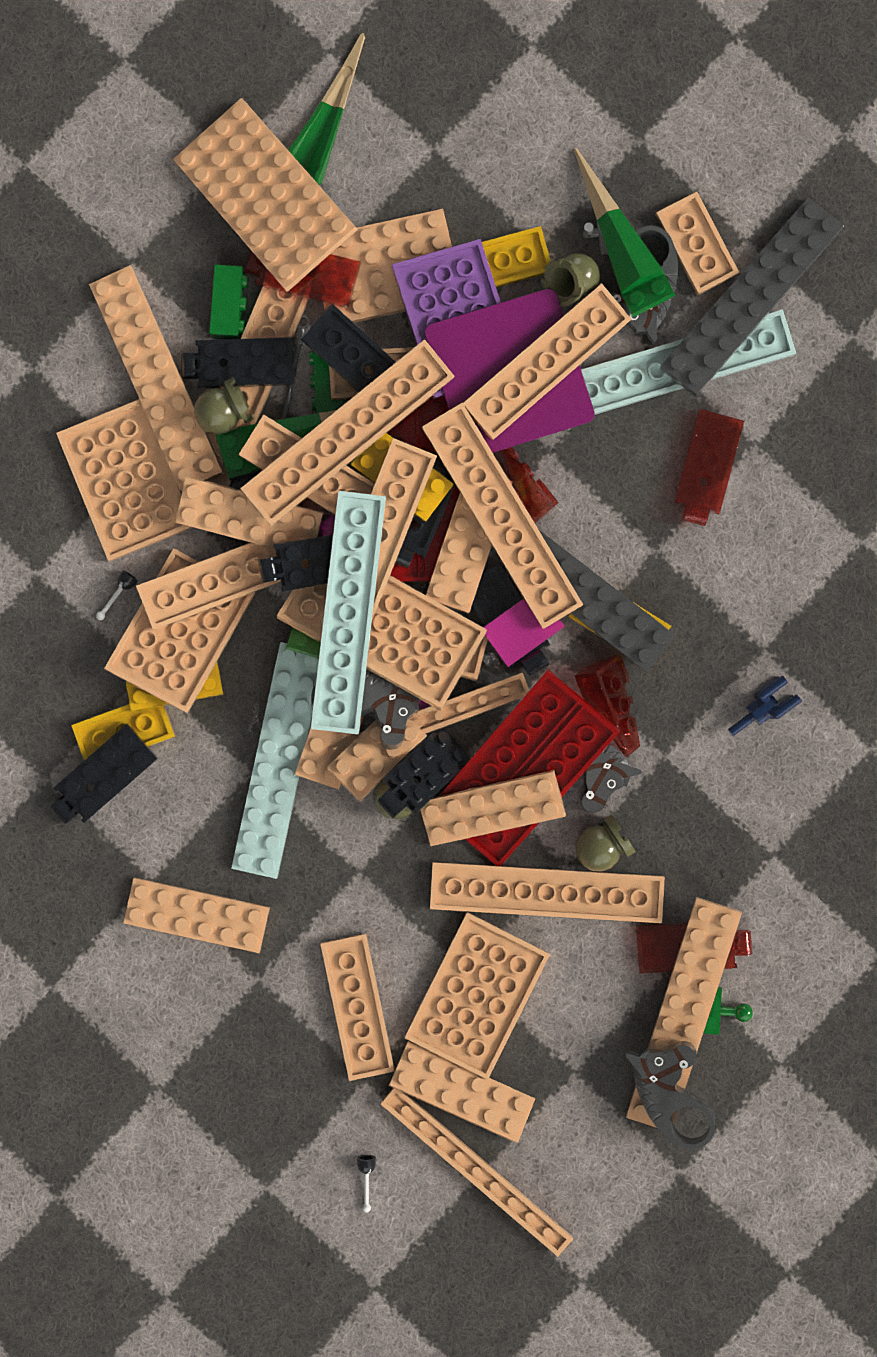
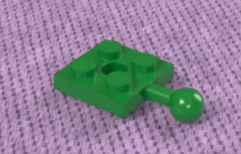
[703,987,753,1035]

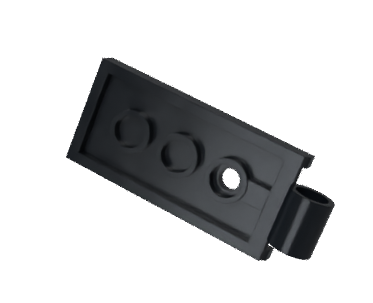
[301,303,396,393]
[181,337,294,388]
[395,458,456,569]
[258,535,333,592]
[472,562,550,677]
[50,724,158,824]
[377,728,471,819]

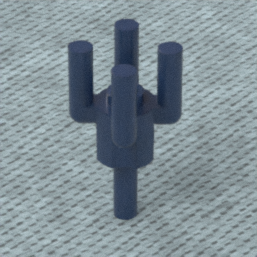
[727,675,802,736]

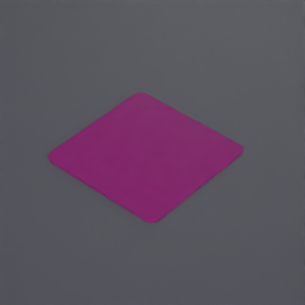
[425,289,595,453]

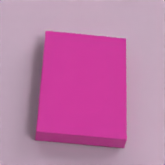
[483,599,565,667]

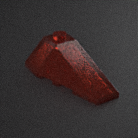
[500,447,559,524]
[574,654,640,757]

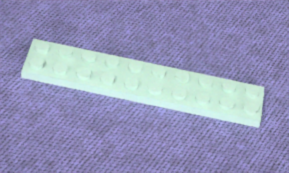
[581,310,796,415]
[311,491,386,734]
[231,642,319,879]

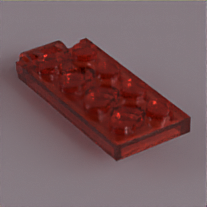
[244,249,361,308]
[674,409,744,526]
[636,923,753,974]

